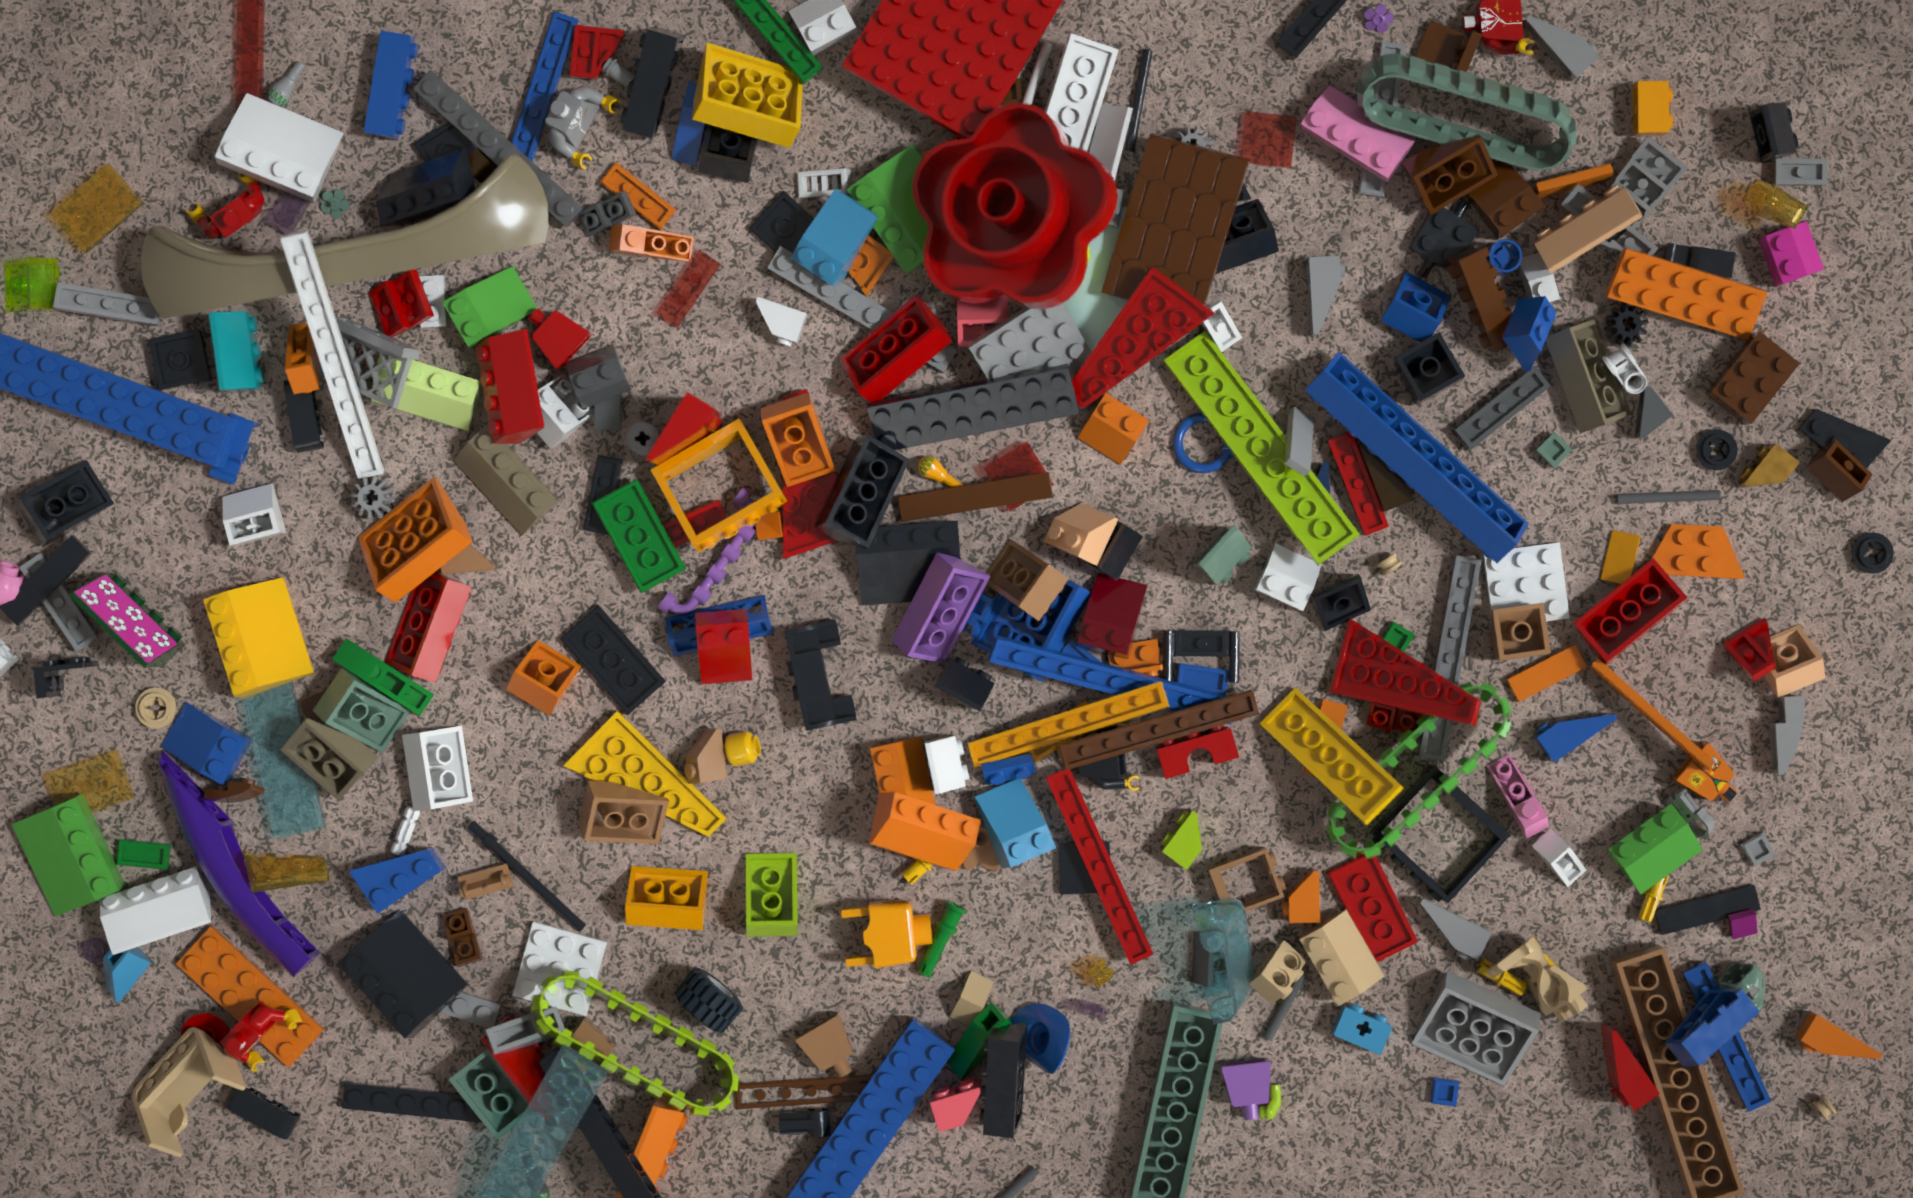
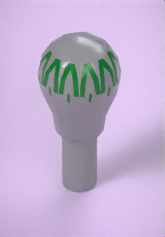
[268,61,306,106]

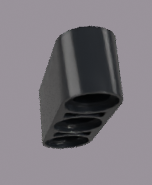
[284,379,324,453]
[223,1087,301,1140]

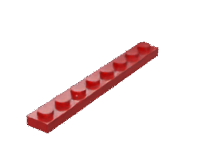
[1046,769,1154,965]

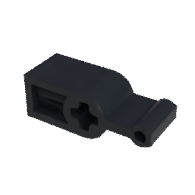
[1664,243,1736,279]

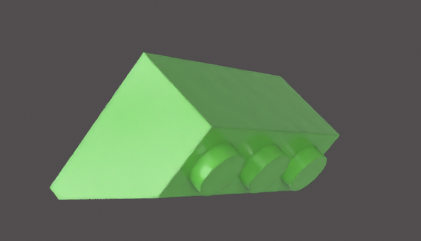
[1608,804,1703,895]

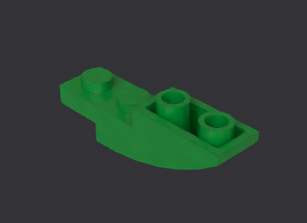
[332,638,434,716]

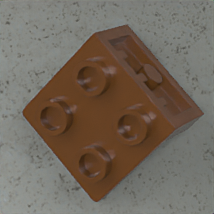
[1415,20,1482,72]

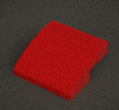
[369,269,434,337]

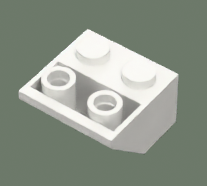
[537,374,594,449]
[222,483,286,546]

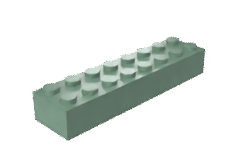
[1129,1002,1224,1198]

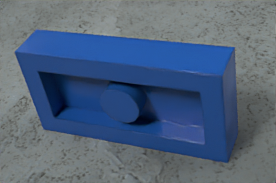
[981,753,1036,785]

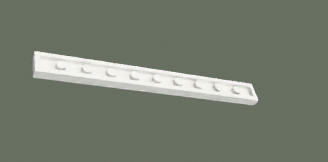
[280,230,384,479]

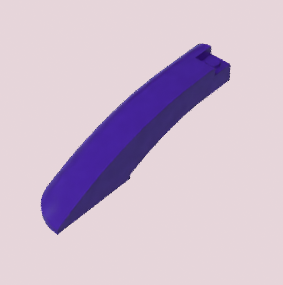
[157,750,320,978]

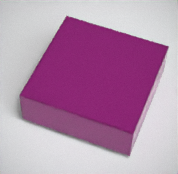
[1728,909,1757,939]

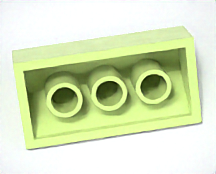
[371,354,483,431]

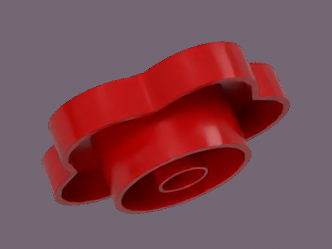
[912,103,1117,309]

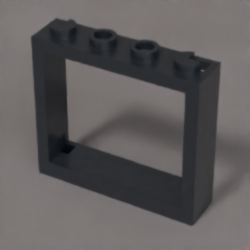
[1370,764,1511,903]

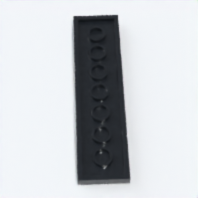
[867,364,1079,450]

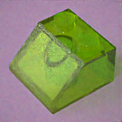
[4,257,60,313]

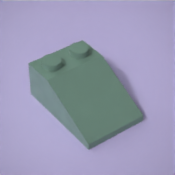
[1193,525,1251,585]
[313,668,411,753]

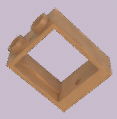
[1207,847,1286,918]

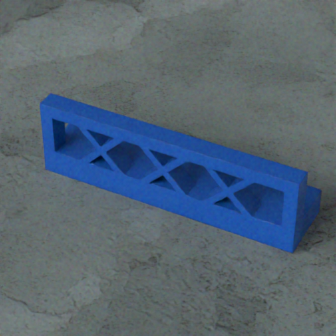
[665,595,774,657]

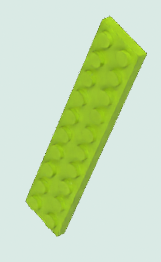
[1164,331,1360,566]

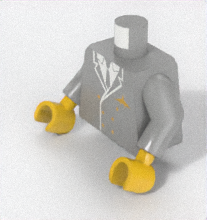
[545,86,621,169]

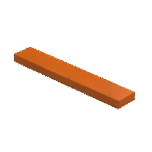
[1590,658,1716,771]

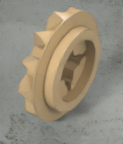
[135,687,178,728]

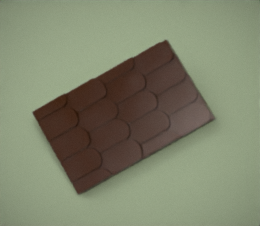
[1101,133,1250,305]

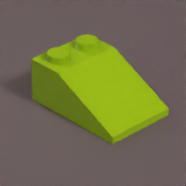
[746,853,798,937]

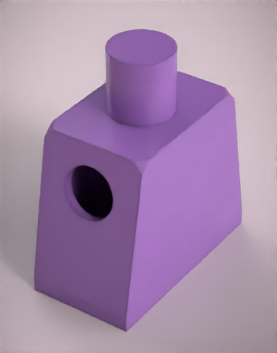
[1220,1058,1271,1120]

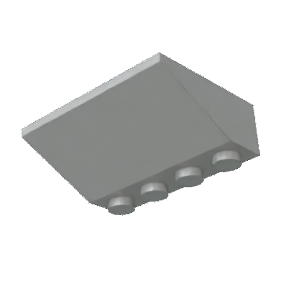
[1411,971,1540,1086]

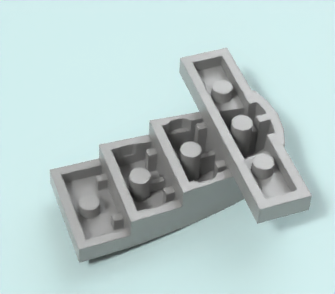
[1561,135,1688,255]

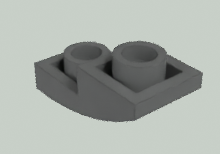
[579,191,637,237]

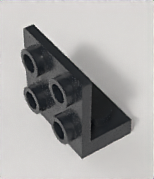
[33,657,99,699]

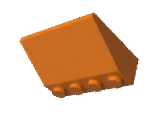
[358,477,472,603]

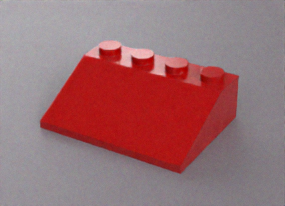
[646,392,723,465]

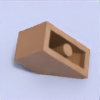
[441,544,496,574]
[684,728,727,784]

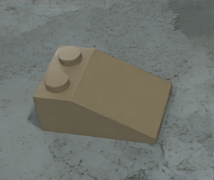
[281,718,378,801]

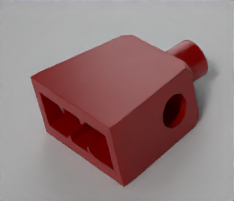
[528,308,592,370]

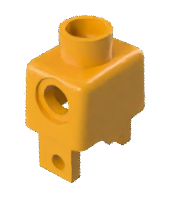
[841,900,933,968]

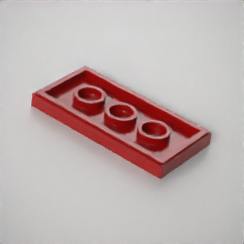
[1327,854,1418,962]

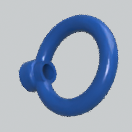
[1173,413,1234,473]

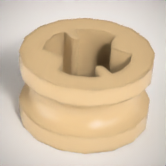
[1377,552,1402,576]
[1811,1095,1837,1121]

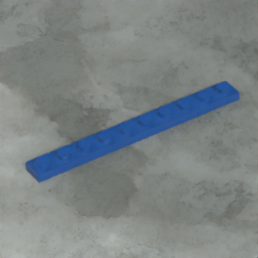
[988,635,1231,725]

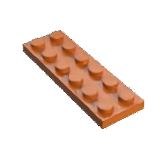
[1605,247,1768,340]
[176,925,325,1068]

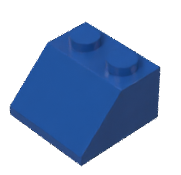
[1381,271,1451,342]
[1502,296,1556,372]

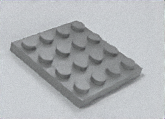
[967,303,1091,428]

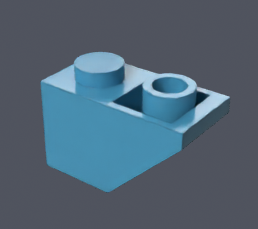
[103,947,151,1003]

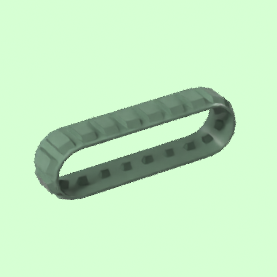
[1357,53,1576,171]

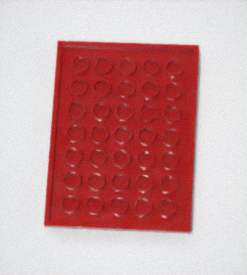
[842,0,1064,139]

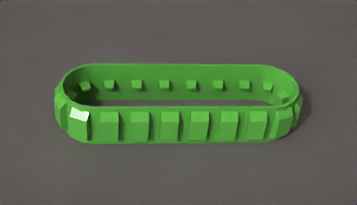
[1326,682,1512,859]

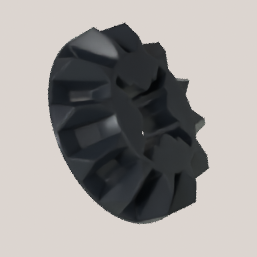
[1696,429,1738,470]
[1851,533,1894,574]

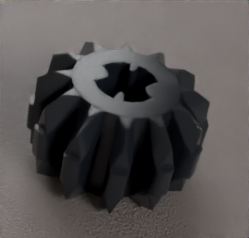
[1604,303,1649,347]

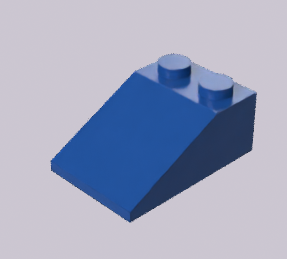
[161,702,253,785]

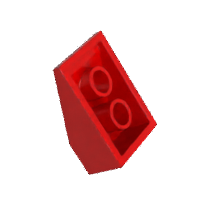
[695,609,753,684]
[1601,1023,1660,1111]

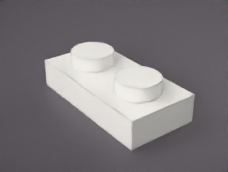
[419,275,447,328]

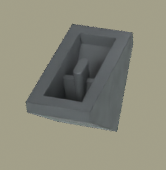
[1634,386,1673,439]

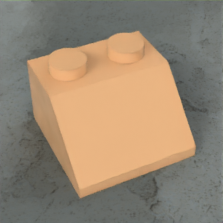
[1043,503,1118,566]
[1764,624,1825,698]

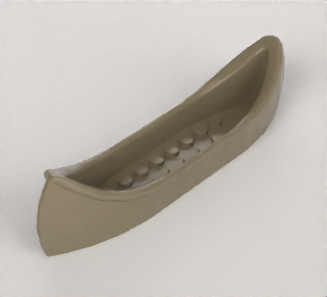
[141,155,549,319]

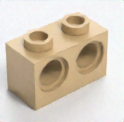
[1249,941,1307,1004]

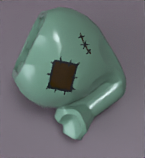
[1718,962,1765,1011]

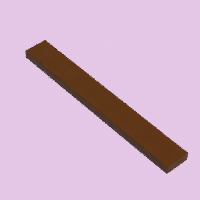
[1056,689,1259,771]

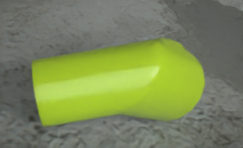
[1258,1083,1281,1120]

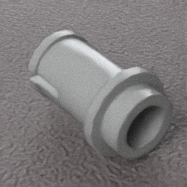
[602,58,636,88]

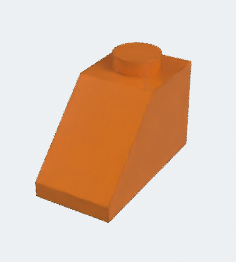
[1282,869,1320,923]

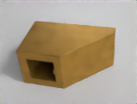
[1738,443,1800,488]

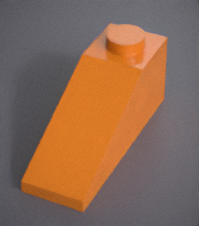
[285,322,320,394]
[1795,1011,1882,1059]

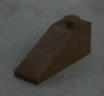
[1355,439,1415,512]

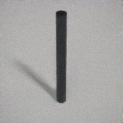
[1124,49,1153,152]

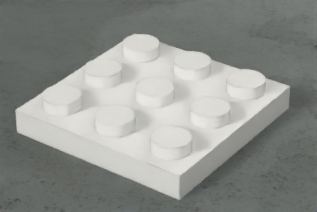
[1482,542,1570,622]
[512,921,608,1016]

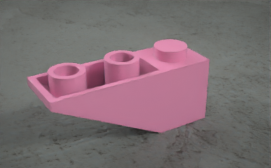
[1487,754,1549,839]

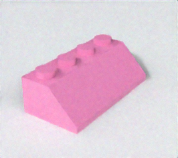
[1301,85,1417,183]

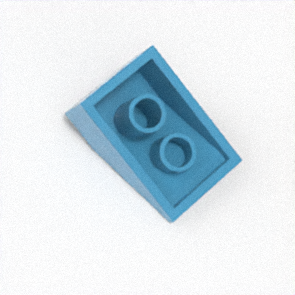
[791,188,879,286]
[974,779,1056,868]

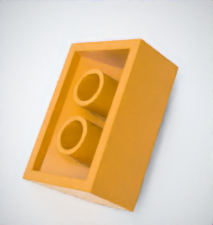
[625,866,708,930]

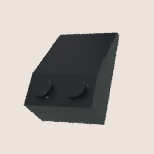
[698,124,758,183]
[15,460,114,547]

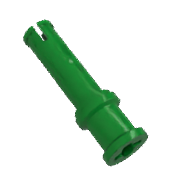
[916,900,967,978]

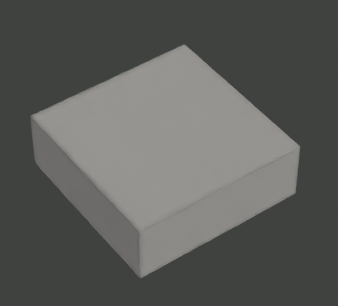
[1740,832,1776,867]

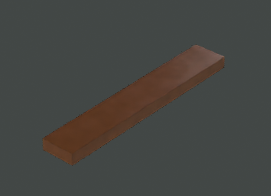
[898,472,1053,522]
[735,1074,872,1110]

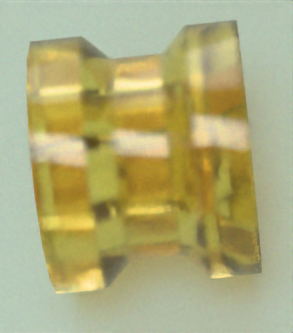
[1084,957,1116,989]

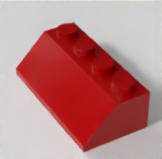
[840,294,952,403]
[476,329,545,444]
[1573,558,1688,666]
[384,572,472,683]
[481,1014,565,1122]

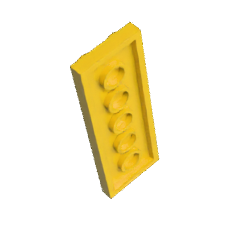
[1259,687,1403,825]

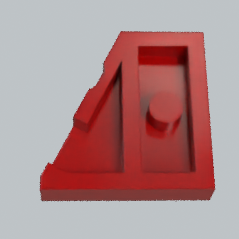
[570,25,625,80]
[1723,617,1776,682]

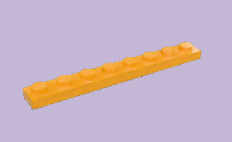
[968,681,1170,768]

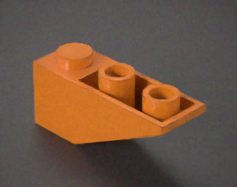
[608,224,694,262]

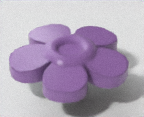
[1364,4,1393,33]

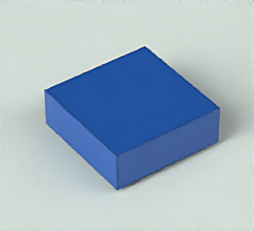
[1430,1077,1460,1107]

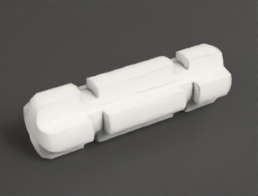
[391,806,420,856]

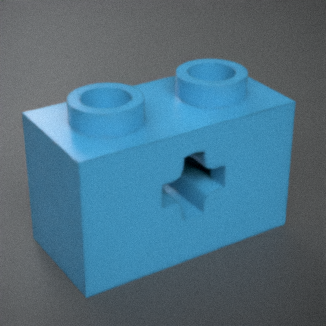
[1331,1002,1393,1055]

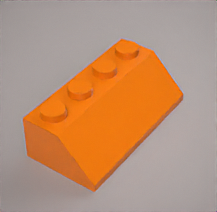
[870,736,935,805]
[868,792,981,871]
[616,1098,688,1198]

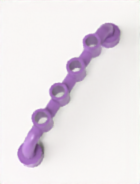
[658,487,756,614]

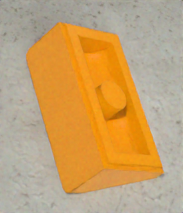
[1600,530,1641,585]

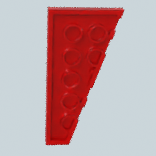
[1072,267,1216,408]
[782,389,837,559]
[1330,618,1481,726]

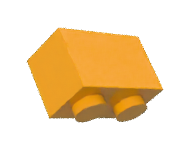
[1633,81,1673,136]

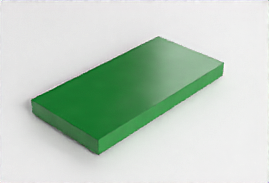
[592,479,687,594]

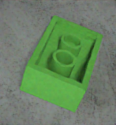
[442,266,537,349]

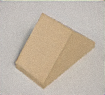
[949,971,994,1026]

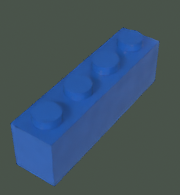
[364,30,418,141]

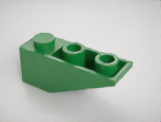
[947,1002,1014,1080]

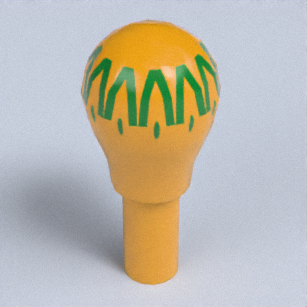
[917,455,963,488]

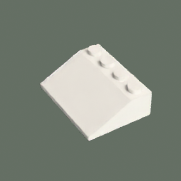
[215,93,344,204]

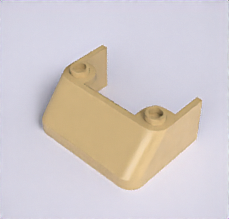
[132,1027,246,1157]

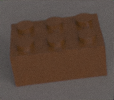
[1705,331,1800,425]

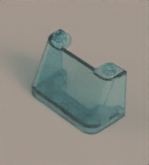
[1192,899,1254,1024]

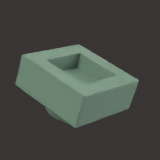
[1535,432,1573,468]

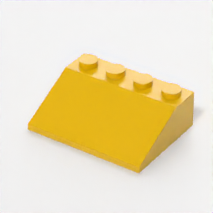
[692,42,803,148]
[203,577,315,699]

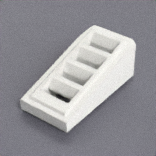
[797,168,852,198]

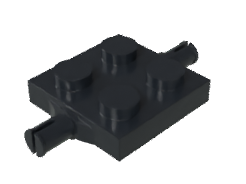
[1409,198,1480,279]

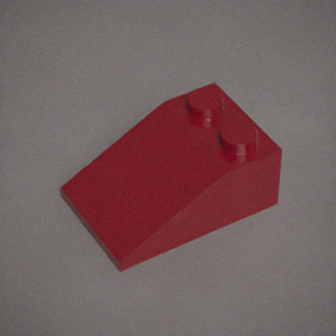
[1077,573,1148,659]

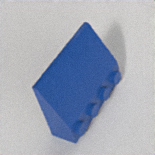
[971,580,1092,682]

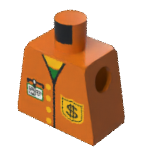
[1671,741,1737,803]

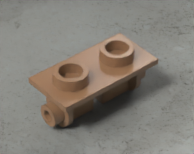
[457,863,514,900]

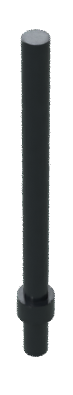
[467,820,586,932]

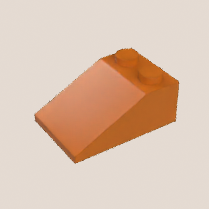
[760,392,836,487]

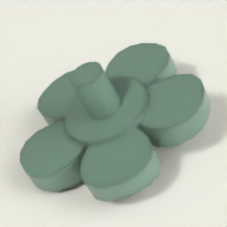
[321,189,350,219]

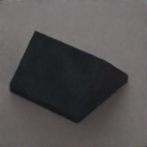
[1309,574,1371,631]

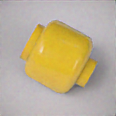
[723,731,761,767]

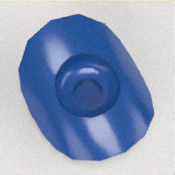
[1011,1003,1071,1074]

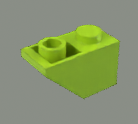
[1160,809,1202,870]

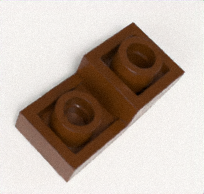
[204,778,265,803]
[442,908,483,967]

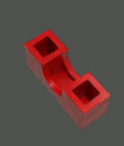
[1155,725,1240,779]

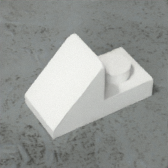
[1201,300,1242,352]

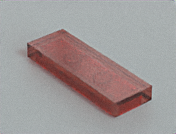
[657,250,721,328]

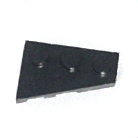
[1798,409,1891,468]

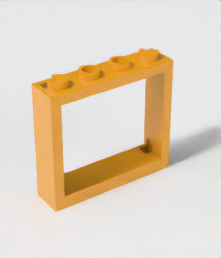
[650,418,787,553]

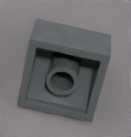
[566,344,631,409]

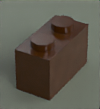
[1806,440,1873,502]

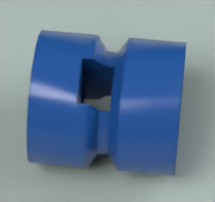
[1486,239,1522,276]

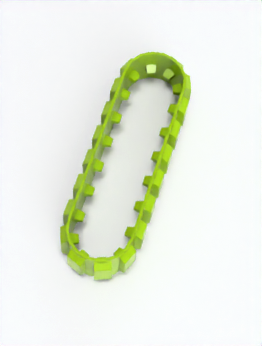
[530,970,739,1117]

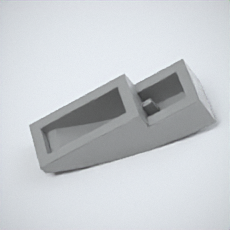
[1769,695,1805,775]
[485,1007,565,1055]

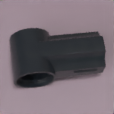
[779,1108,830,1137]

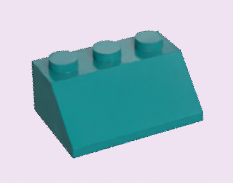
[209,311,265,393]

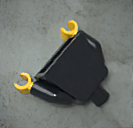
[1079,722,1140,791]

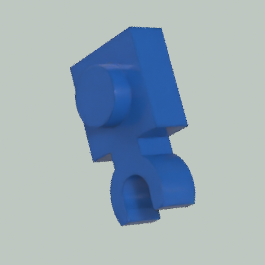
[962,592,997,637]

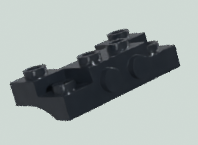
[785,620,857,731]

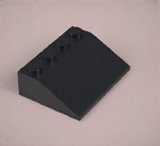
[856,521,961,606]
[337,910,469,1039]

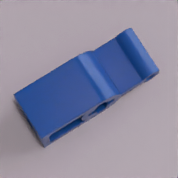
[209,413,259,485]

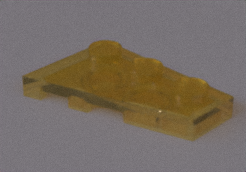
[243,851,329,892]

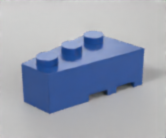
[349,847,446,914]

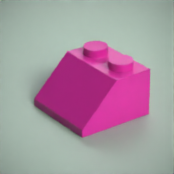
[1758,221,1824,287]

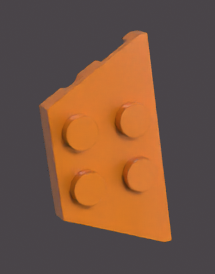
[1651,524,1744,579]

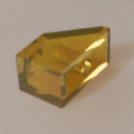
[1742,179,1808,229]

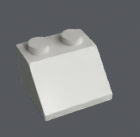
[788,0,857,56]
[1254,543,1322,611]
[925,735,970,794]

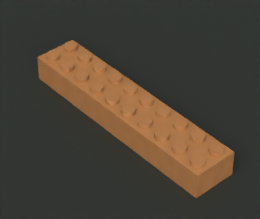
[1610,944,1745,1198]

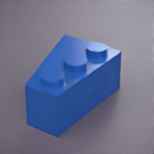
[1665,989,1760,1066]

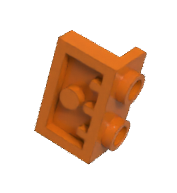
[1108,639,1163,676]

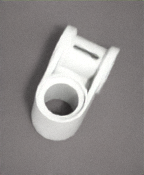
[1602,343,1647,394]

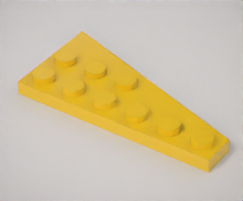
[563,711,727,837]

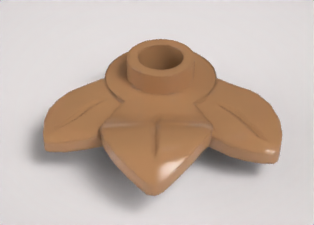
[963,824,1000,872]

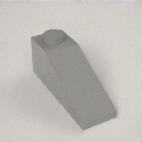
[1522,16,1599,81]
[1306,255,1345,336]
[1417,896,1492,961]

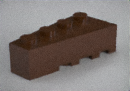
[1447,245,1512,352]

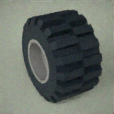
[674,967,743,1033]

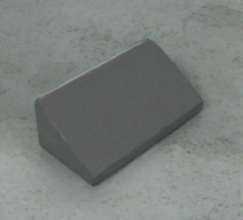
[1192,932,1215,986]

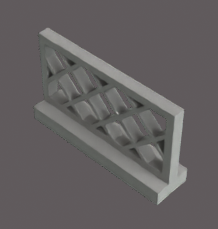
[320,316,421,408]

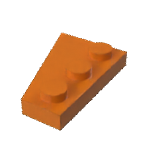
[848,235,895,297]

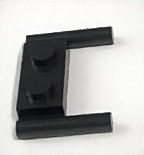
[1162,630,1240,683]

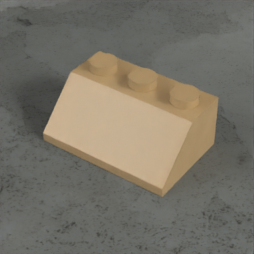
[1299,909,1385,1006]

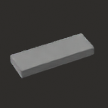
[1284,407,1314,476]

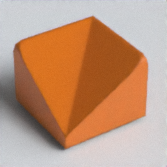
[756,511,783,541]

